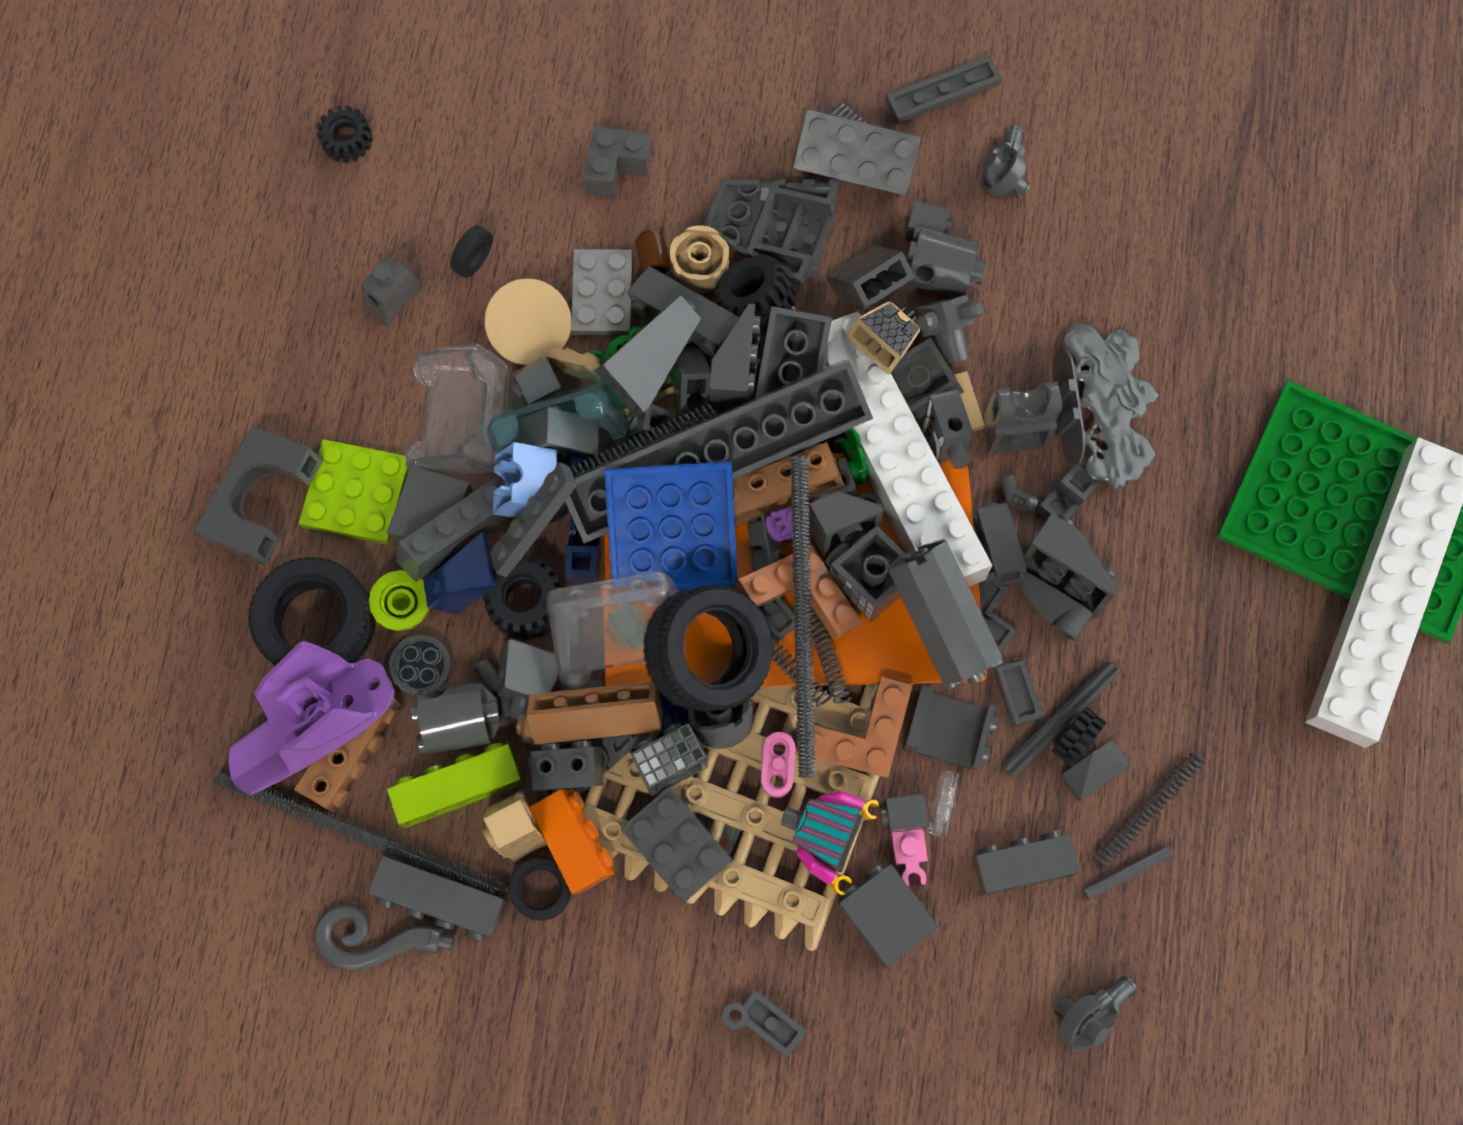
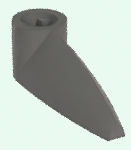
[1018,571,1093,641]

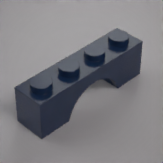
[565,457,602,586]

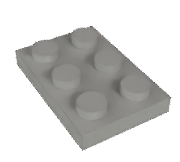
[571,249,633,335]

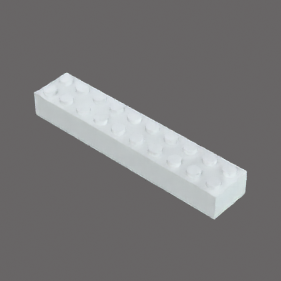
[823,311,992,586]
[1305,437,1463,748]

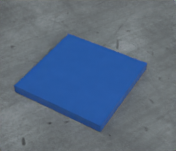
[604,461,738,596]

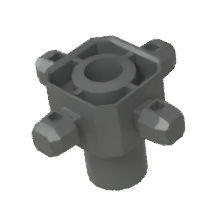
[914,295,984,364]

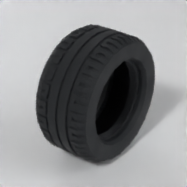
[248,556,375,666]
[643,585,773,711]

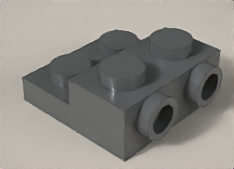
[891,337,964,423]

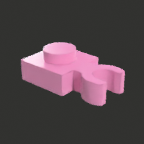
[891,829,928,886]

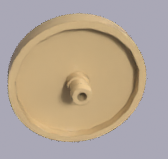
[485,279,571,366]

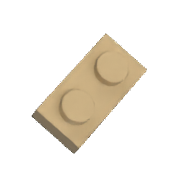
[546,347,603,383]

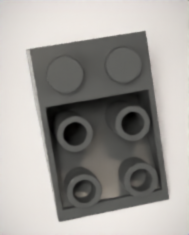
[709,304,761,411]

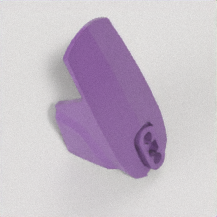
[229,641,395,795]

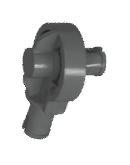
[980,125,1030,198]
[1053,976,1138,1052]

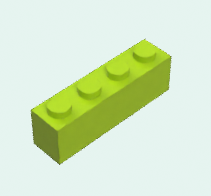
[387,743,524,829]

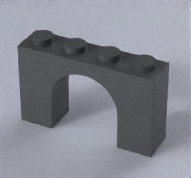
[193,426,323,566]

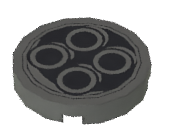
[389,635,452,696]

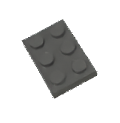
[621,787,733,904]

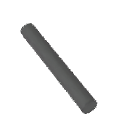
[1082,845,1172,901]

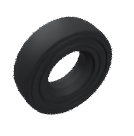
[450,225,493,278]

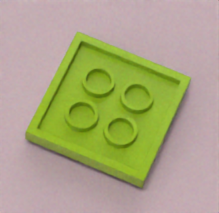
[299,439,412,545]

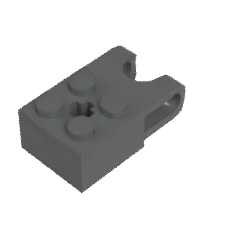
[983,381,1062,455]

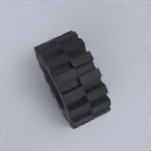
[317,105,373,163]
[1051,706,1107,767]

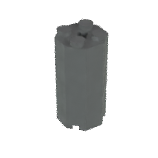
[886,538,1004,689]

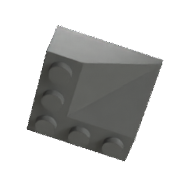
[1024,513,1121,618]

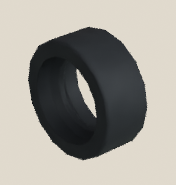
[509,857,571,921]

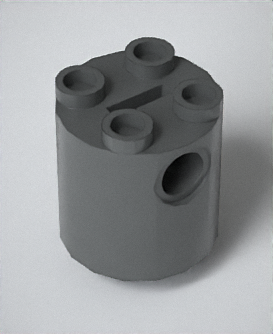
[905,227,986,297]
[411,681,501,754]

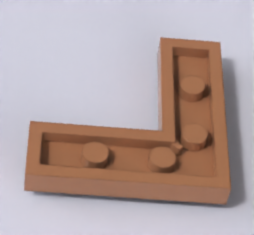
[734,545,862,640]
[795,676,912,778]

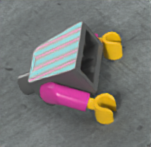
[781,791,879,895]

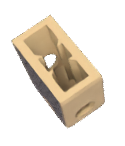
[846,302,920,375]

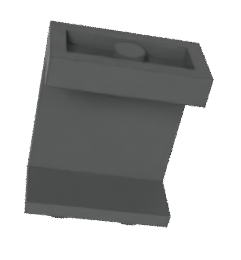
[903,684,999,770]

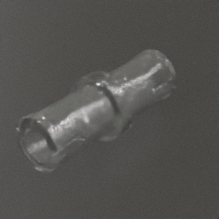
[928,771,960,838]

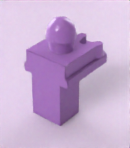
[765,507,809,544]

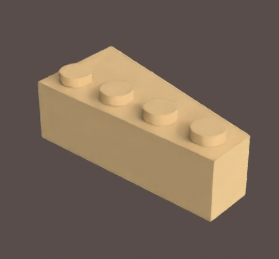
[482,789,548,863]

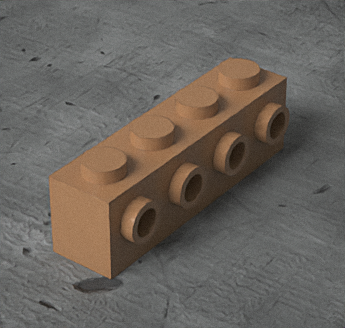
[732,442,845,528]
[526,681,663,745]
[294,688,401,812]

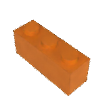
[529,788,615,894]

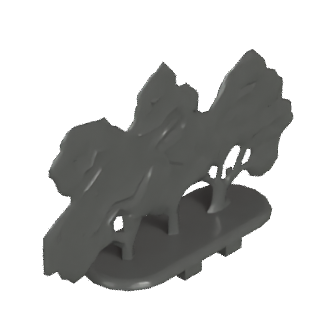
[1053,323,1159,491]

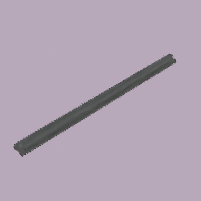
[790,456,816,777]
[214,768,510,900]

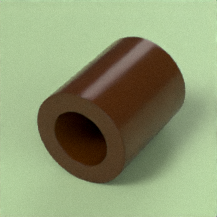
[635,230,671,274]

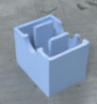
[493,442,557,518]

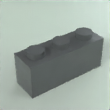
[972,831,1080,896]

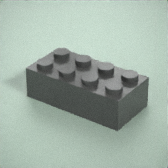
[791,108,922,196]

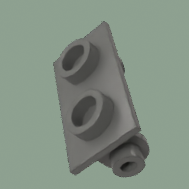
[747,512,785,572]

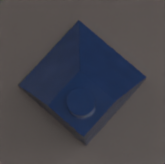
[423,532,496,615]

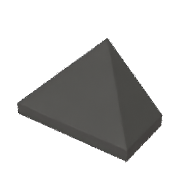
[1061,740,1131,801]

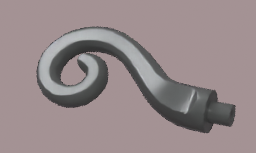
[314,905,455,970]

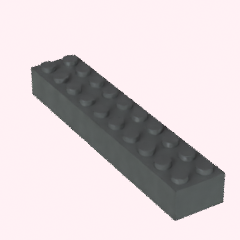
[565,360,873,543]

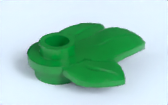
[840,428,869,485]

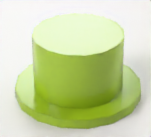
[369,570,430,631]

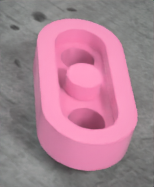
[761,732,795,798]

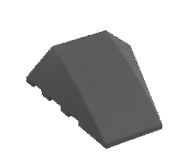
[704,179,840,284]

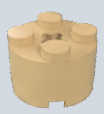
[670,225,729,295]

